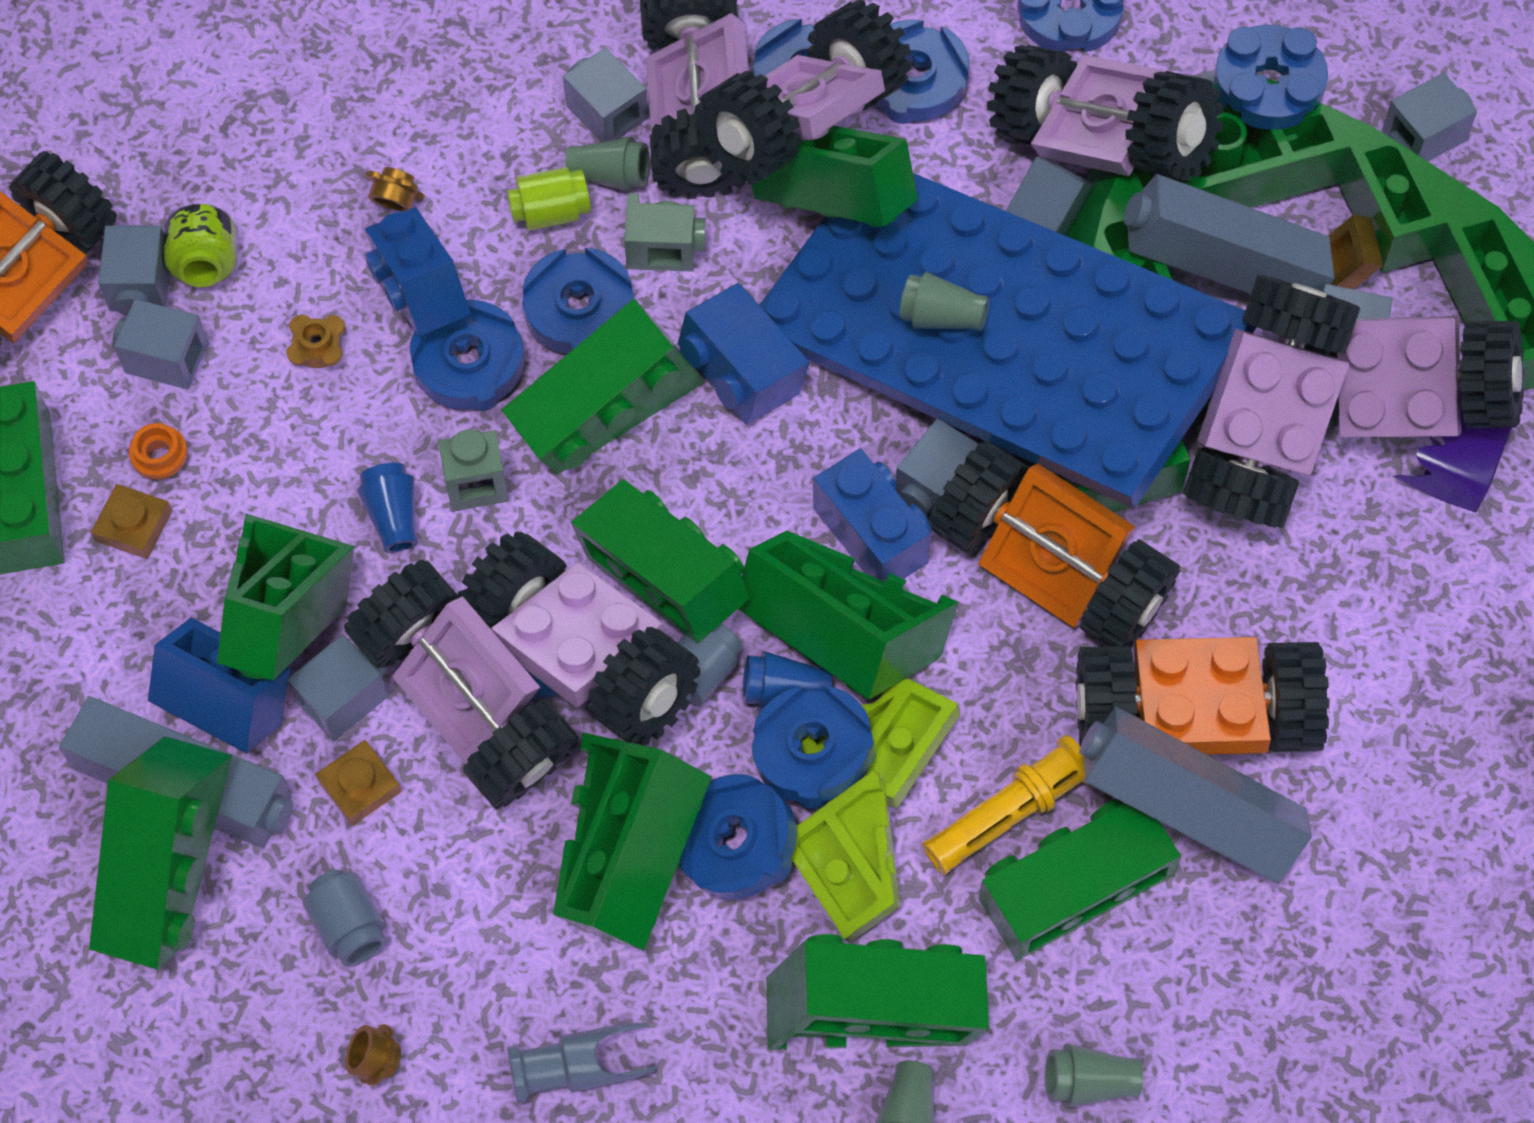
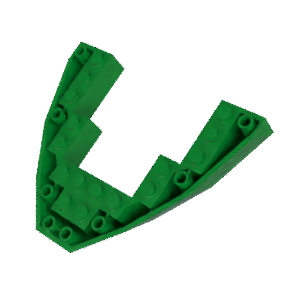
[1053,69,1534,512]

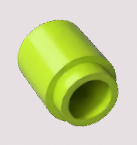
[507,167,591,232]

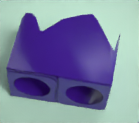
[1393,392,1523,513]

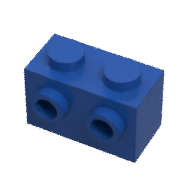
[364,207,471,337]
[677,282,810,424]
[813,448,932,582]
[148,617,290,754]

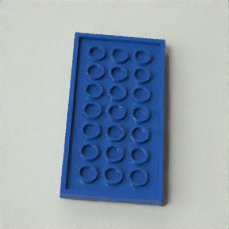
[760,173,1257,509]

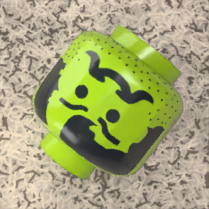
[164,204,237,287]

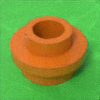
[129,423,188,480]

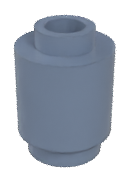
[677,623,742,707]
[303,870,387,967]

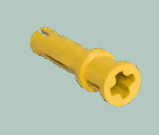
[921,734,1089,876]

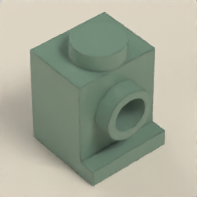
[624,193,706,272]
[438,429,509,512]

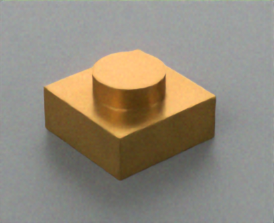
[1328,214,1383,289]
[91,484,173,559]
[315,740,402,826]

